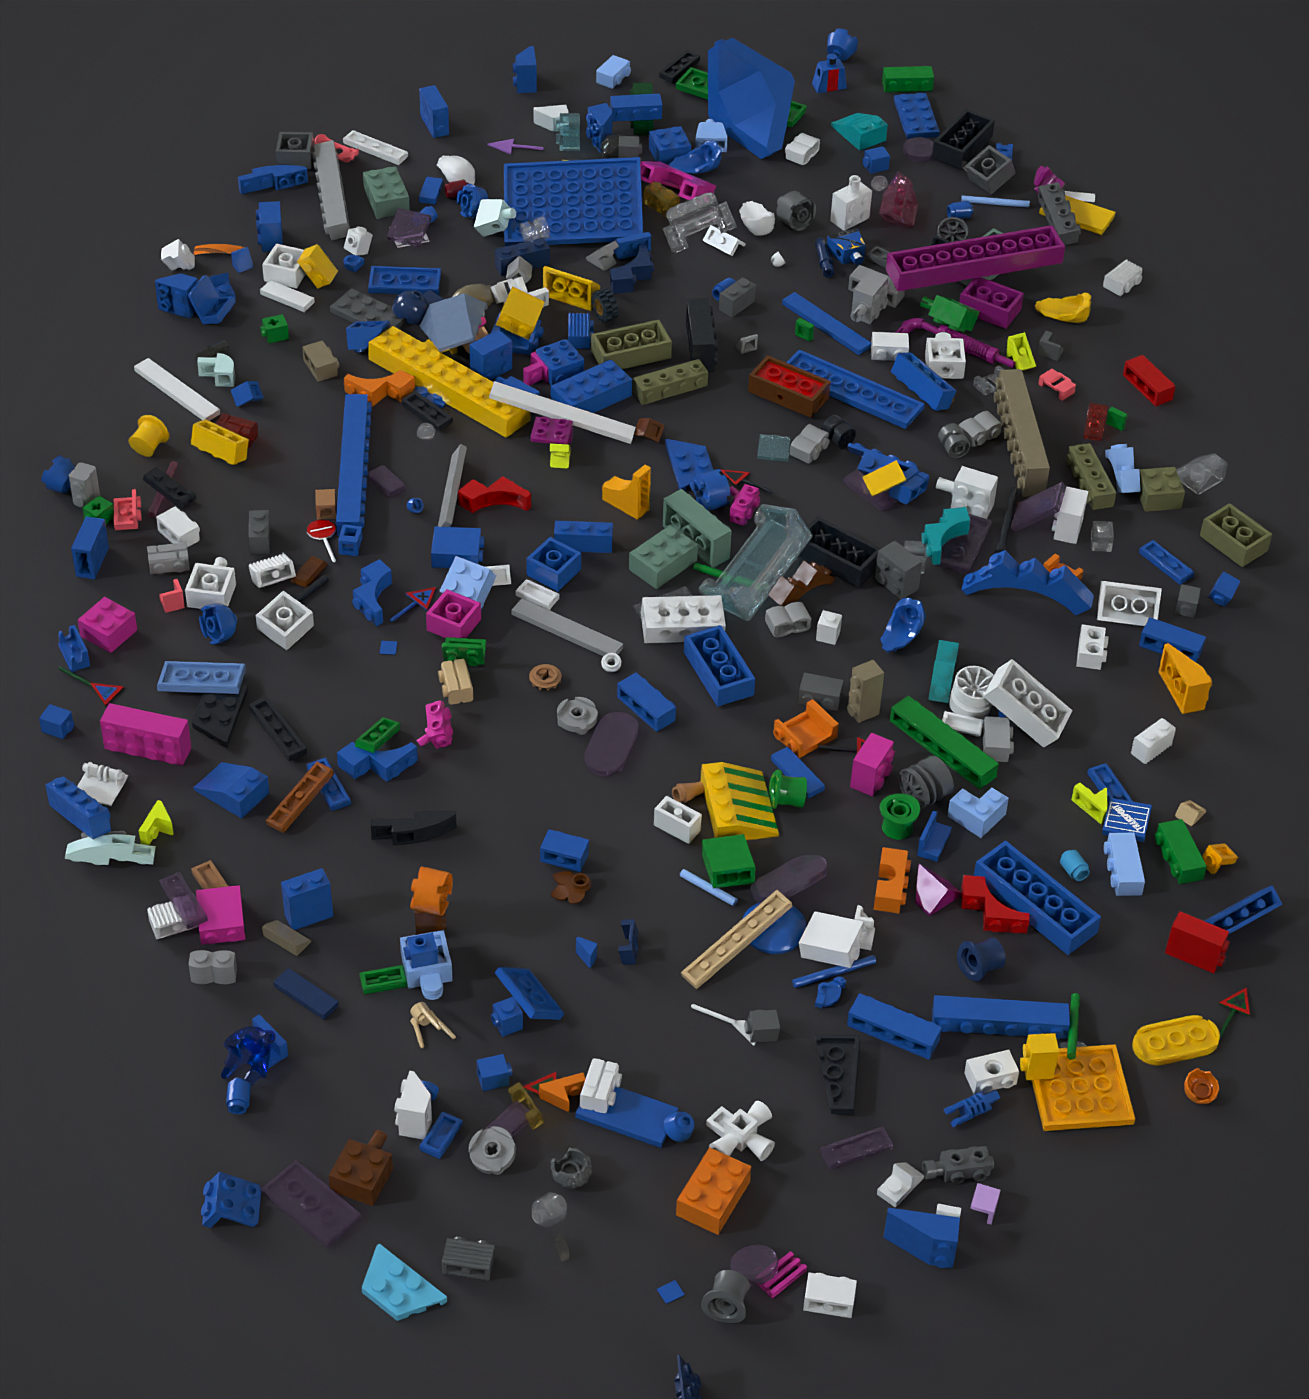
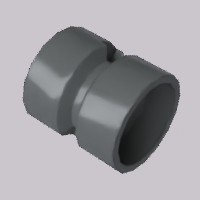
[938,423,971,458]

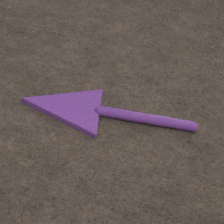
[488,139,544,155]

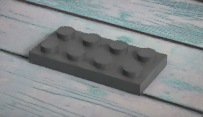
[330,288,408,334]

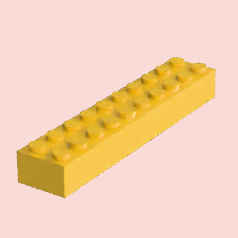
[369,326,531,438]

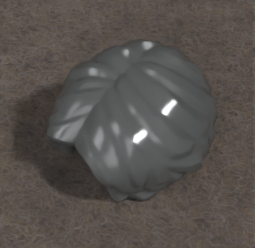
[550,1147,592,1189]

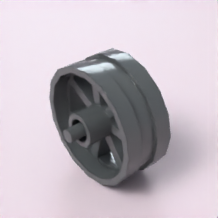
[937,217,968,242]

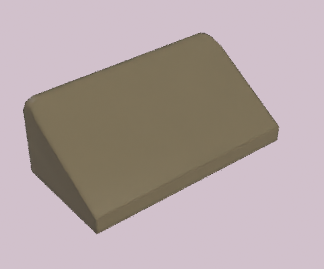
[262,920,311,956]

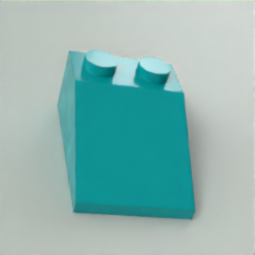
[831,113,888,151]

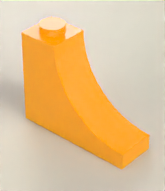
[602,465,651,520]

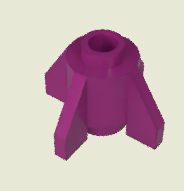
[1033,165,1065,194]

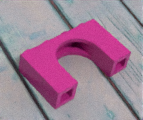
[640,161,716,202]

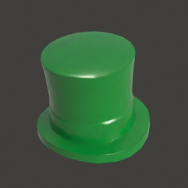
[769,770,807,809]
[880,794,920,840]

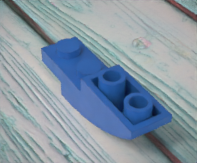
[238,165,308,194]

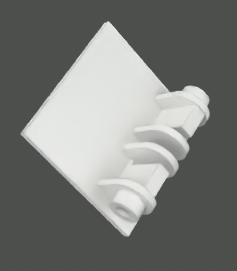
[77,762,128,806]

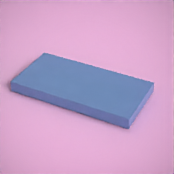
[157,661,246,694]

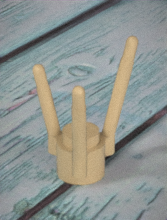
[410,1002,456,1048]

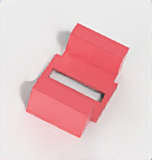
[1038,369,1076,401]

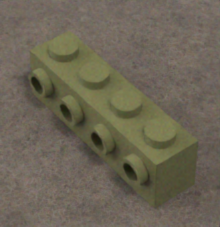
[633,359,708,405]
[1066,443,1116,510]

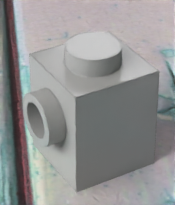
[506,256,532,283]

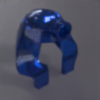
[221,1026,276,1086]

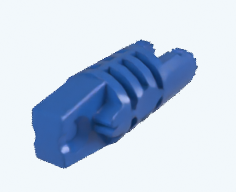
[944,1090,1001,1127]

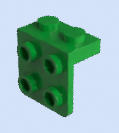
[442,637,486,666]

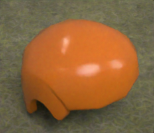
[1184,1068,1219,1104]

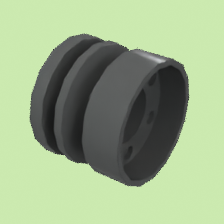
[899,756,954,810]

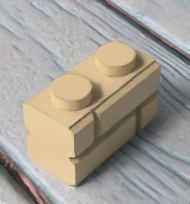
[438,659,473,705]

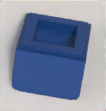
[231,247,253,273]
[576,937,597,968]

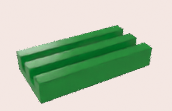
[359,965,408,995]

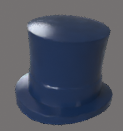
[957,937,1006,981]

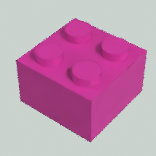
[426,589,481,638]
[78,597,137,653]
[850,733,895,796]

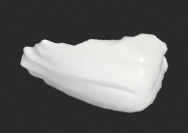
[437,156,475,185]
[739,201,775,236]

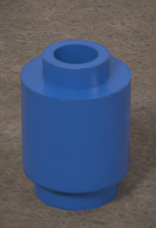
[947,201,973,219]
[712,278,736,301]
[226,1078,251,1114]

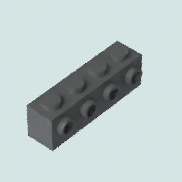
[1038,182,1081,245]

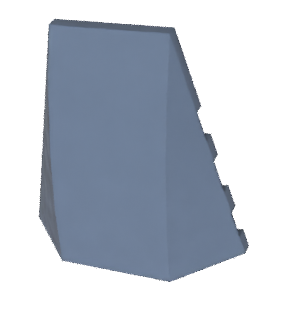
[419,293,488,352]

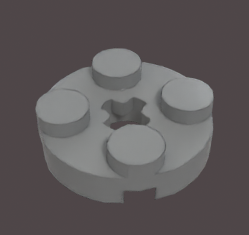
[557,697,598,735]
[469,1126,516,1175]

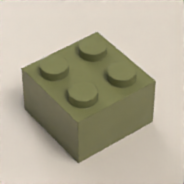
[1138,467,1185,512]

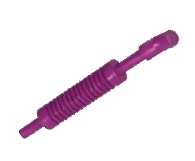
[895,318,1015,368]

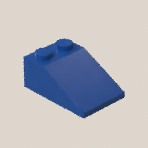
[194,762,269,819]
[883,1208,960,1268]

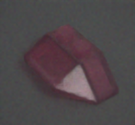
[879,171,918,227]

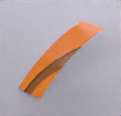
[194,244,245,255]

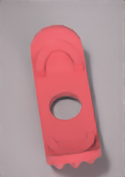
[314,134,360,163]

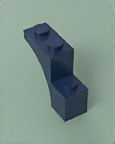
[610,244,654,294]

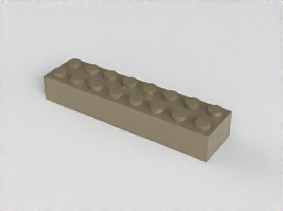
[994,369,1050,497]

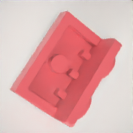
[114,489,142,530]

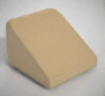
[1175,800,1206,826]

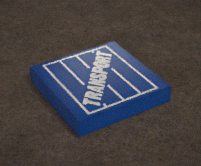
[1102,798,1152,842]

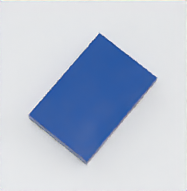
[495,967,564,1020]

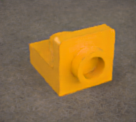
[1202,844,1239,874]

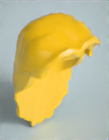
[1034,293,1091,323]

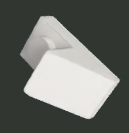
[877,1162,924,1208]

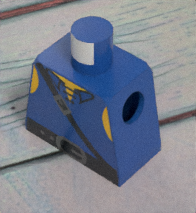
[827,228,866,265]

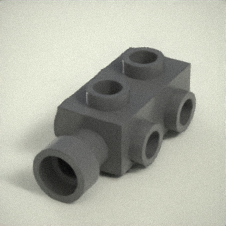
[922,1146,994,1184]

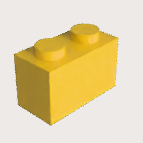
[297,244,338,289]
[1020,1033,1059,1080]

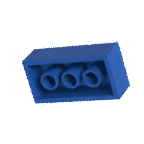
[551,360,632,413]
[684,625,755,707]

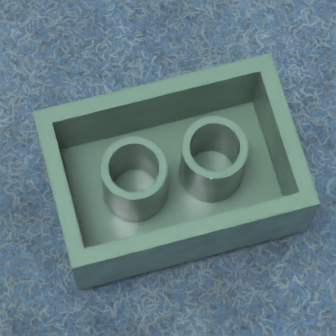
[363,167,410,219]
[629,525,698,589]

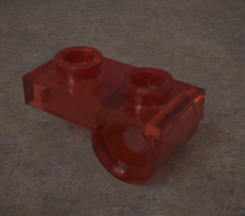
[1083,403,1108,441]

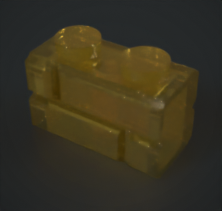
[644,181,680,218]

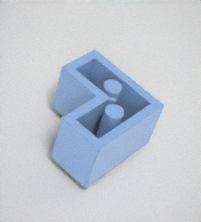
[947,788,1009,838]

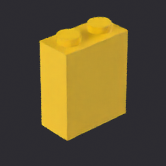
[496,286,545,340]

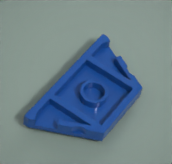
[665,439,713,491]

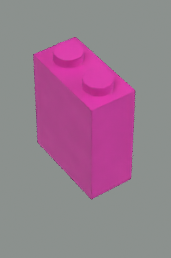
[196,885,245,945]

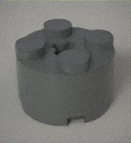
[777,191,816,231]

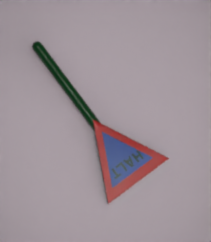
[59,666,124,707]

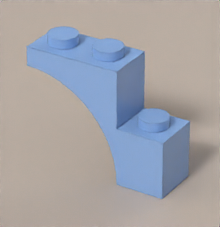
[1105,444,1140,493]

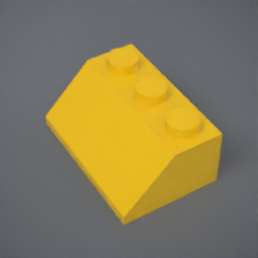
[543,266,600,311]

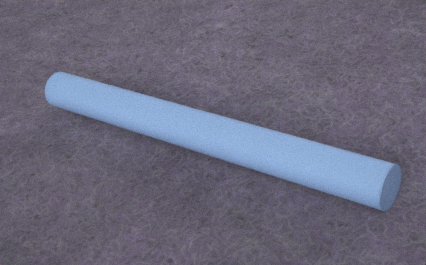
[961,196,1030,208]

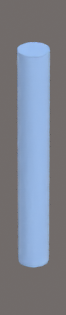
[680,869,738,906]

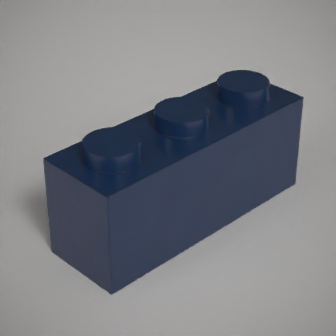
[495,238,550,276]

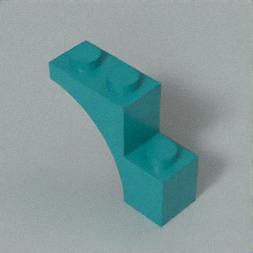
[921,507,970,565]
[928,640,959,703]

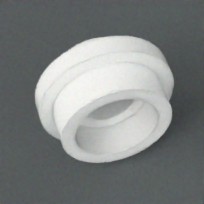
[601,653,621,672]

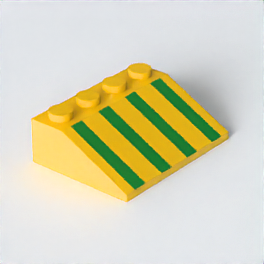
[701,762,779,840]

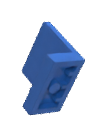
[608,232,651,260]

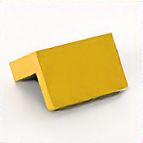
[863,460,906,497]

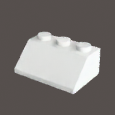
[1097,581,1162,626]

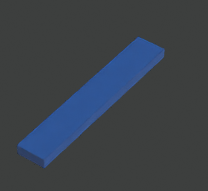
[782,292,871,355]

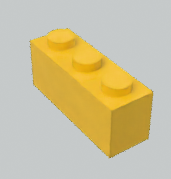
[191,419,249,465]

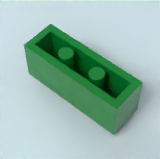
[882,66,934,92]
[1155,819,1207,885]

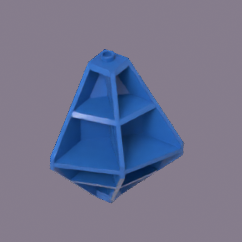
[708,38,795,159]

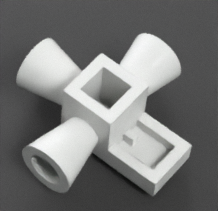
[706,1101,775,1161]

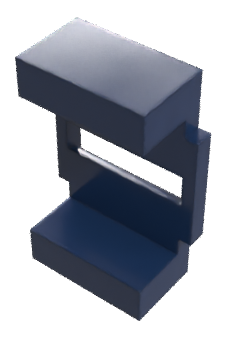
[619,919,639,965]

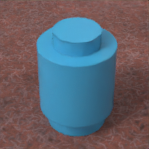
[1060,850,1090,881]

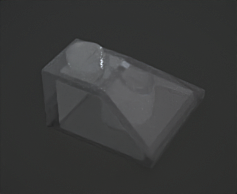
[1176,453,1228,495]

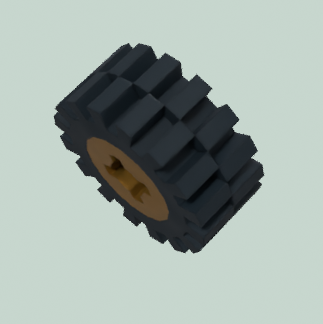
[591,288,619,323]

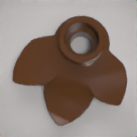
[551,871,591,905]

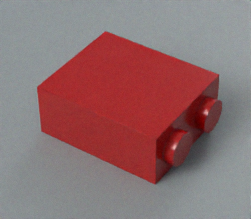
[1165,911,1230,974]

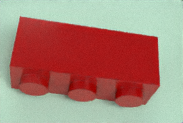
[1123,355,1176,406]

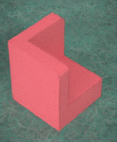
[159,579,185,613]

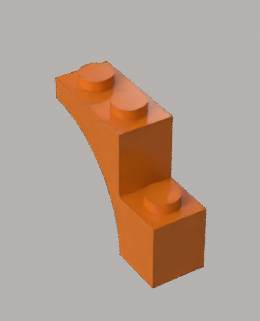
[344,370,415,406]

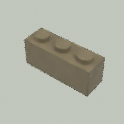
[847,660,884,723]

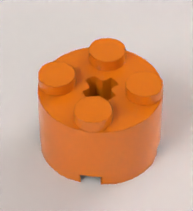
[410,866,453,916]

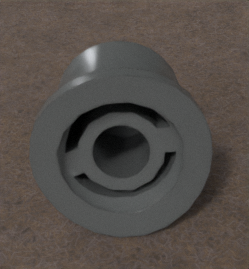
[701,1270,750,1323]

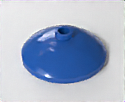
[742,901,807,954]

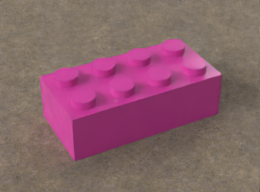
[100,703,192,766]

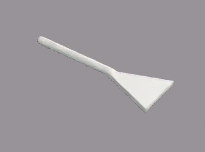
[691,1004,756,1046]

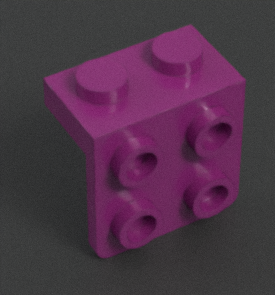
[531,417,573,445]

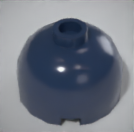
[392,290,428,325]

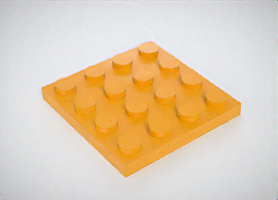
[1032,1044,1135,1131]

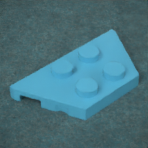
[362,1244,447,1321]

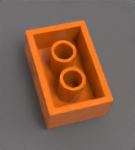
[676,1147,751,1235]

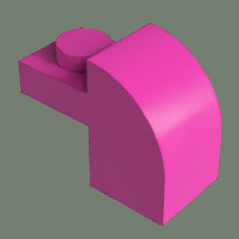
[523,352,549,385]

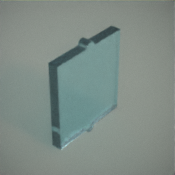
[757,434,790,461]

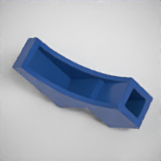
[352,559,392,626]
[337,742,418,782]

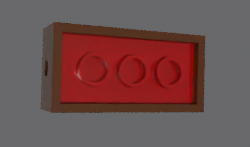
[748,355,831,418]

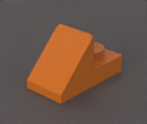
[539,1073,586,1112]

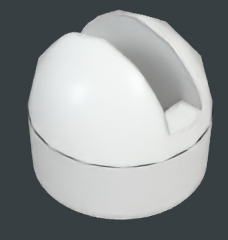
[771,252,786,267]

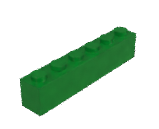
[890,695,999,790]

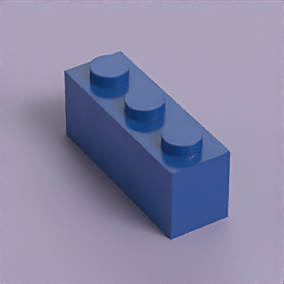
[610,94,662,122]
[554,521,613,553]
[1139,617,1206,663]
[617,673,676,732]

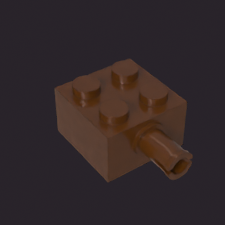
[329,1130,393,1206]

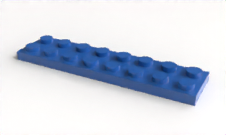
[786,349,924,429]

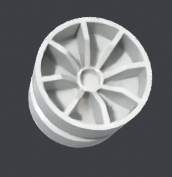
[949,666,994,719]

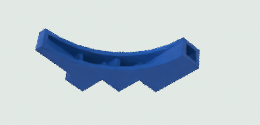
[962,550,1094,615]

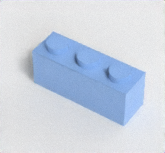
[1104,833,1145,896]

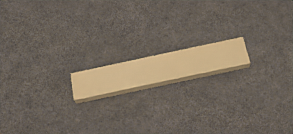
[681,890,793,989]

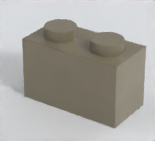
[302,340,339,382]

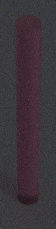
[148,461,178,517]

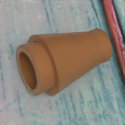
[672,782,705,804]

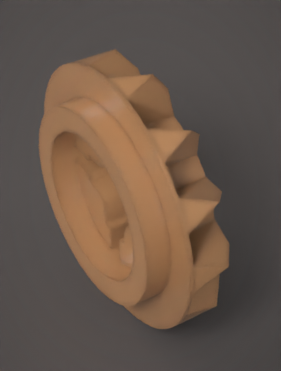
[529,664,562,691]

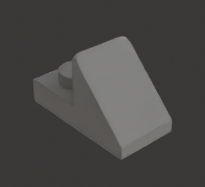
[586,240,619,270]

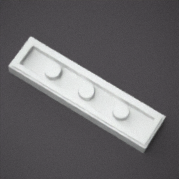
[343,130,408,165]

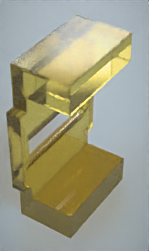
[508,1082,544,1130]

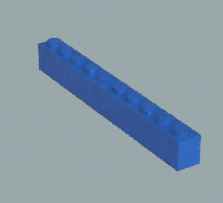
[336,394,372,536]

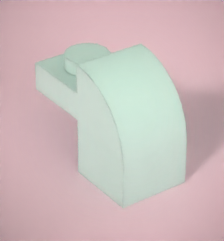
[197,353,235,387]

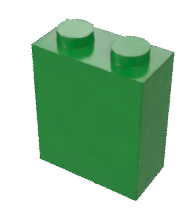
[702,834,755,889]

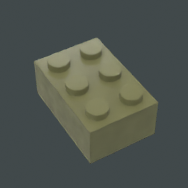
[1200,503,1272,567]

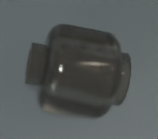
[600,134,619,159]

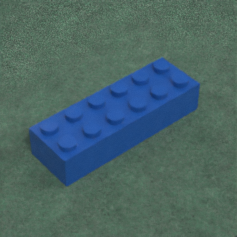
[974,840,1101,955]

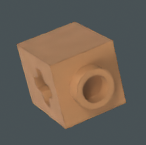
[315,489,336,520]

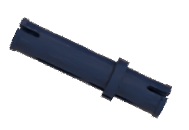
[815,238,834,278]

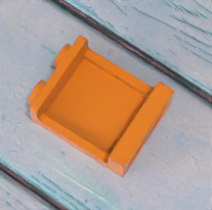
[773,699,839,758]

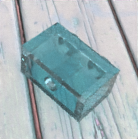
[556,113,580,151]

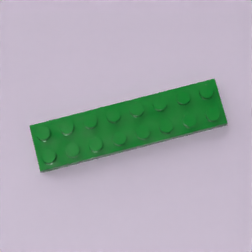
[676,67,807,128]

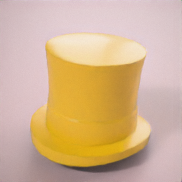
[128,415,169,457]

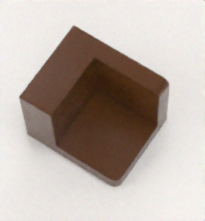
[634,418,665,443]

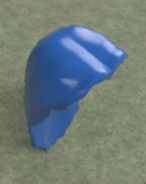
[669,140,722,174]
[880,598,926,653]

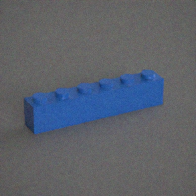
[932,995,1070,1039]

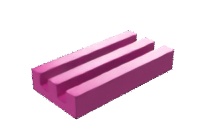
[756,1251,807,1299]

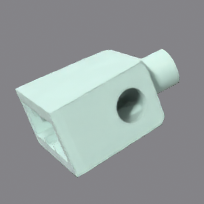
[474,199,516,237]

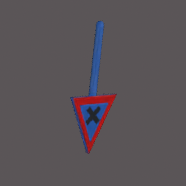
[390,587,436,622]

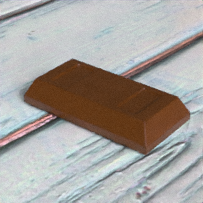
[290,556,328,588]

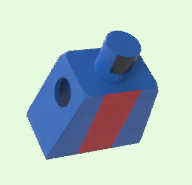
[812,54,847,93]

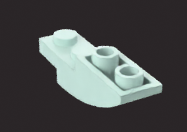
[65,834,156,865]

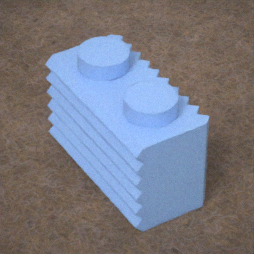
[596,55,631,89]

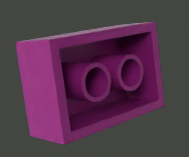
[960,277,1024,329]

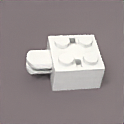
[925,332,966,379]

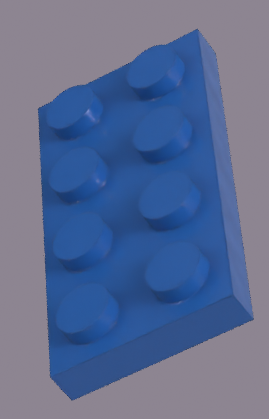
[894,93,940,139]

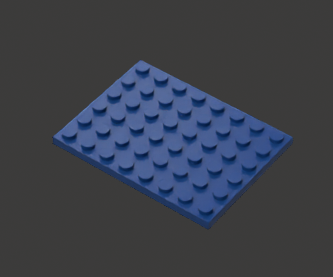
[504,157,643,246]

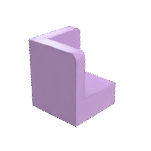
[971,1183,1000,1225]

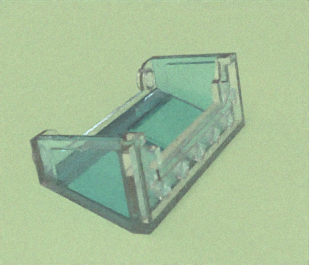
[698,504,813,621]

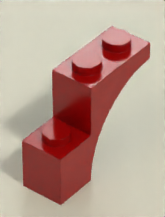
[458,476,531,513]
[961,875,1029,934]

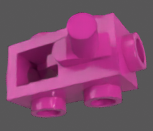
[729,484,761,526]
[416,701,453,749]

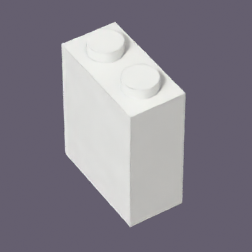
[799,911,867,968]

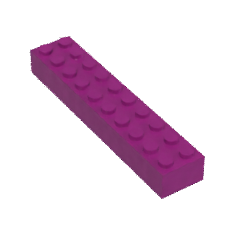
[886,225,1065,291]

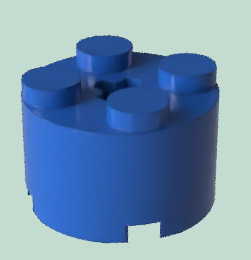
[690,469,730,511]

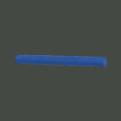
[792,955,876,988]

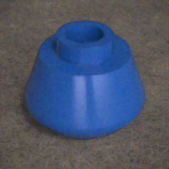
[664,1111,694,1142]

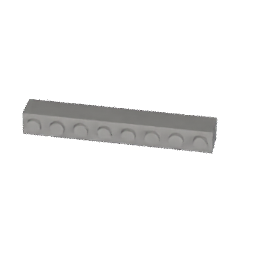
[312,140,350,241]

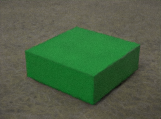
[795,318,814,342]
[1106,407,1128,431]

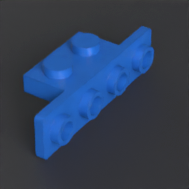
[847,443,919,474]

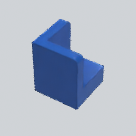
[231,381,264,407]

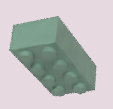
[663,489,732,568]

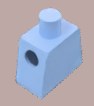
[695,119,727,152]

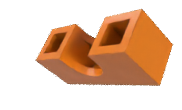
[874,847,911,914]

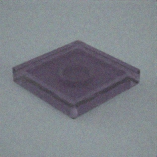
[386,208,431,247]

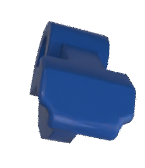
[815,976,846,1009]

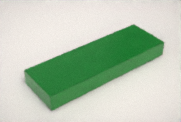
[355,717,401,753]

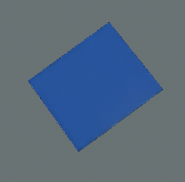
[379,641,397,655]
[657,1280,685,1304]

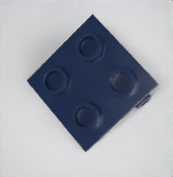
[674,1355,702,1399]

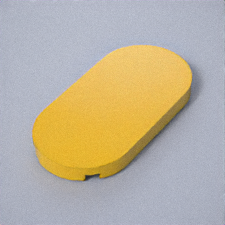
[1132,1015,1220,1065]

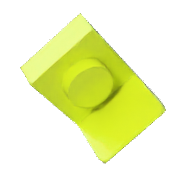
[1007,332,1036,371]
[550,444,571,468]
[1071,783,1107,825]
[139,800,173,845]

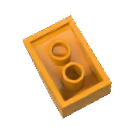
[1158,643,1212,714]

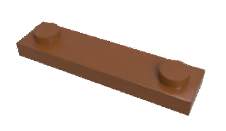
[266,762,335,833]

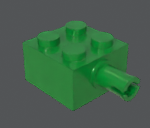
[920,295,980,332]

